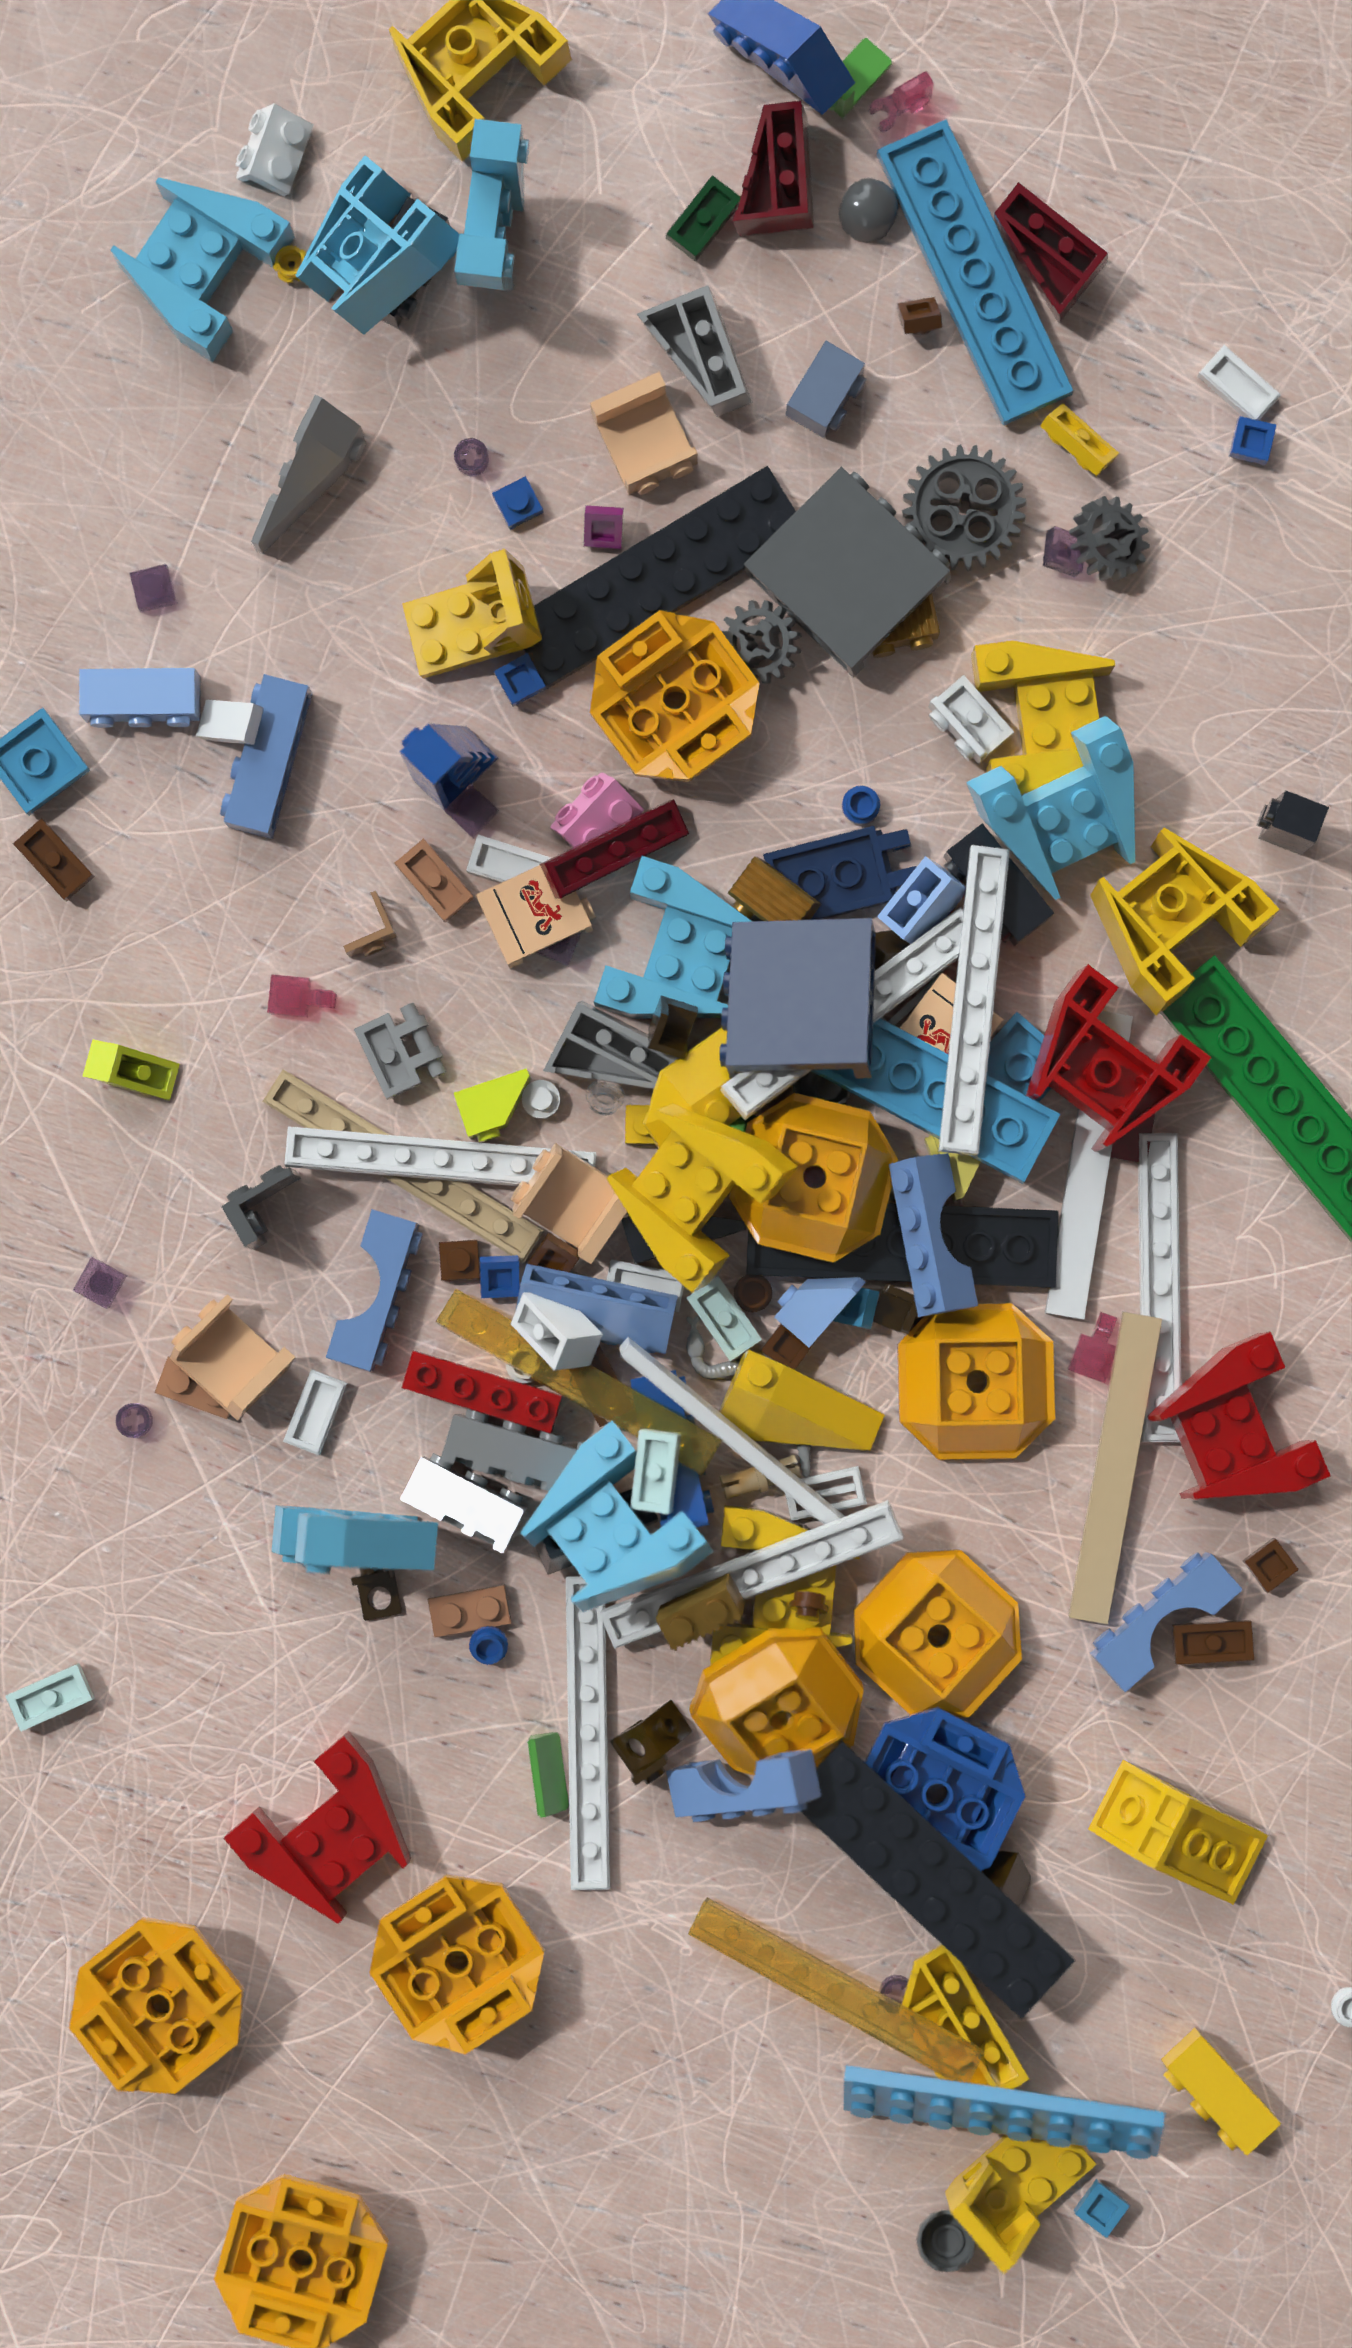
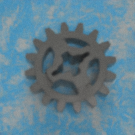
[1069,496,1150,582]
[722,600,802,684]

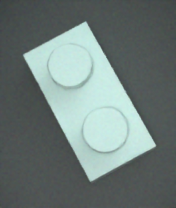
[687,1276,762,1361]
[631,1429,681,1514]
[5,1663,95,1732]

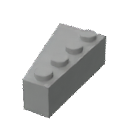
[440,1409,583,1491]

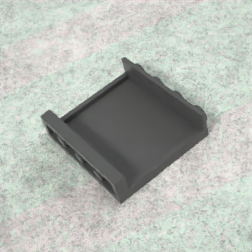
[743,467,951,678]

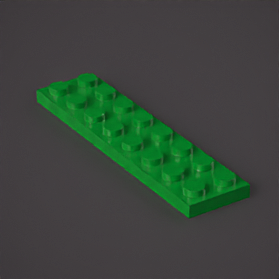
[1160,955,1352,1242]

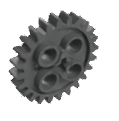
[902,444,1026,571]

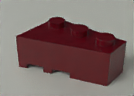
[733,100,814,237]
[994,182,1108,323]

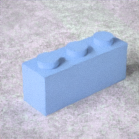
[79,668,200,728]

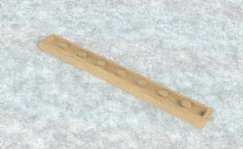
[262,1069,544,1263]
[1068,1311,1162,1624]

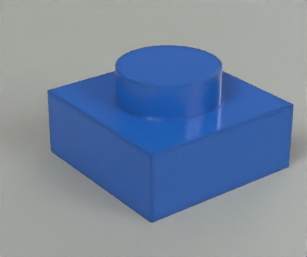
[1229,416,1277,465]
[492,476,543,530]
[494,653,546,707]
[480,1255,520,1298]

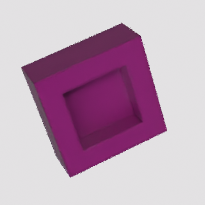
[583,505,624,549]

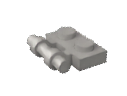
[354,1003,446,1100]

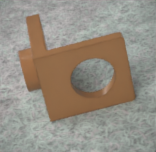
[343,890,397,957]

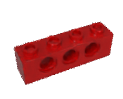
[401,1351,564,1433]

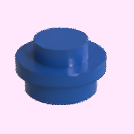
[842,786,880,824]
[469,1626,508,1665]

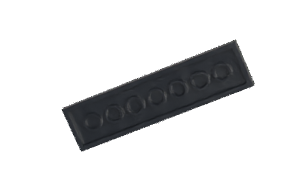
[523,465,796,689]
[746,1203,1058,1288]
[800,1740,1076,2019]

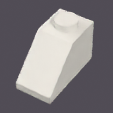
[511,1292,603,1371]

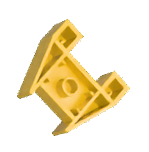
[389,0,572,162]
[971,640,1116,796]
[1090,827,1280,1016]
[607,1104,798,1293]
[710,1505,860,1664]

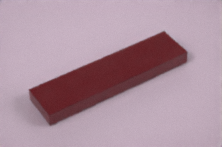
[540,799,689,899]

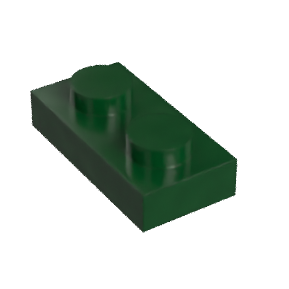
[666,175,741,262]

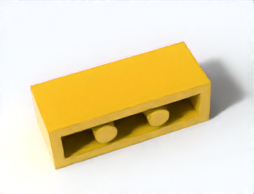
[1161,2028,1281,2156]

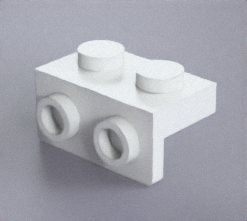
[236,103,314,197]
[928,675,1014,764]

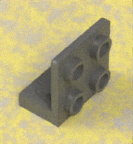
[221,1165,301,1250]

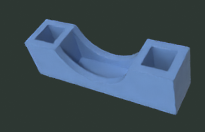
[889,1153,978,1317]
[326,1209,423,1371]
[1090,1552,1243,1692]
[666,1749,821,1822]

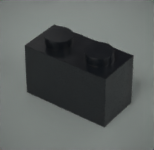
[1257,790,1329,855]

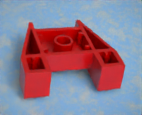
[1026,964,1212,1152]
[1147,1332,1331,1499]
[223,1731,411,1924]

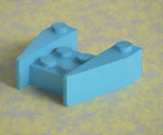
[454,119,529,290]
[295,155,459,335]
[110,177,295,363]
[966,716,1135,900]
[594,856,752,1019]
[521,1420,714,1612]
[271,1505,438,1574]

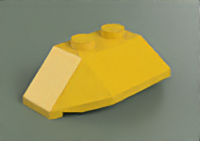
[643,1028,741,1149]
[899,1944,1030,2090]

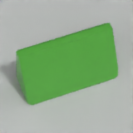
[528,1732,569,1818]

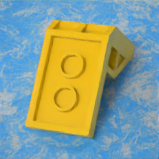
[402,549,542,679]
[1088,1760,1268,1905]
[945,2134,1097,2274]

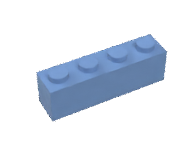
[220,674,313,839]
[516,1264,678,1354]

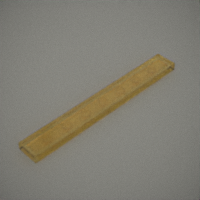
[436,1289,722,1475]
[688,1897,985,2083]

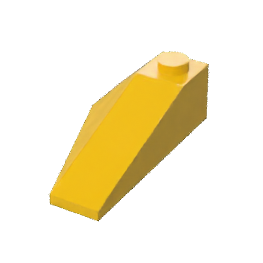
[719,1350,885,1451]

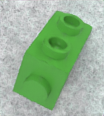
[829,38,892,119]

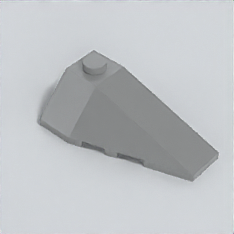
[251,395,366,554]

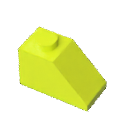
[83,1039,180,1100]
[454,1068,531,1143]

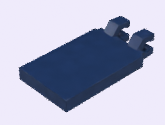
[763,825,917,920]

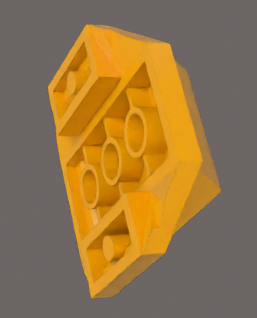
[590,610,760,782]
[729,1093,898,1263]
[897,1303,1055,1460]
[854,1549,1022,1717]
[689,1628,864,1776]
[369,1874,545,2055]
[69,1917,244,2094]
[214,2174,389,2348]

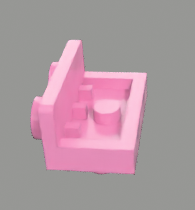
[550,772,644,847]

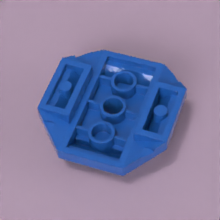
[865,1707,1025,1870]

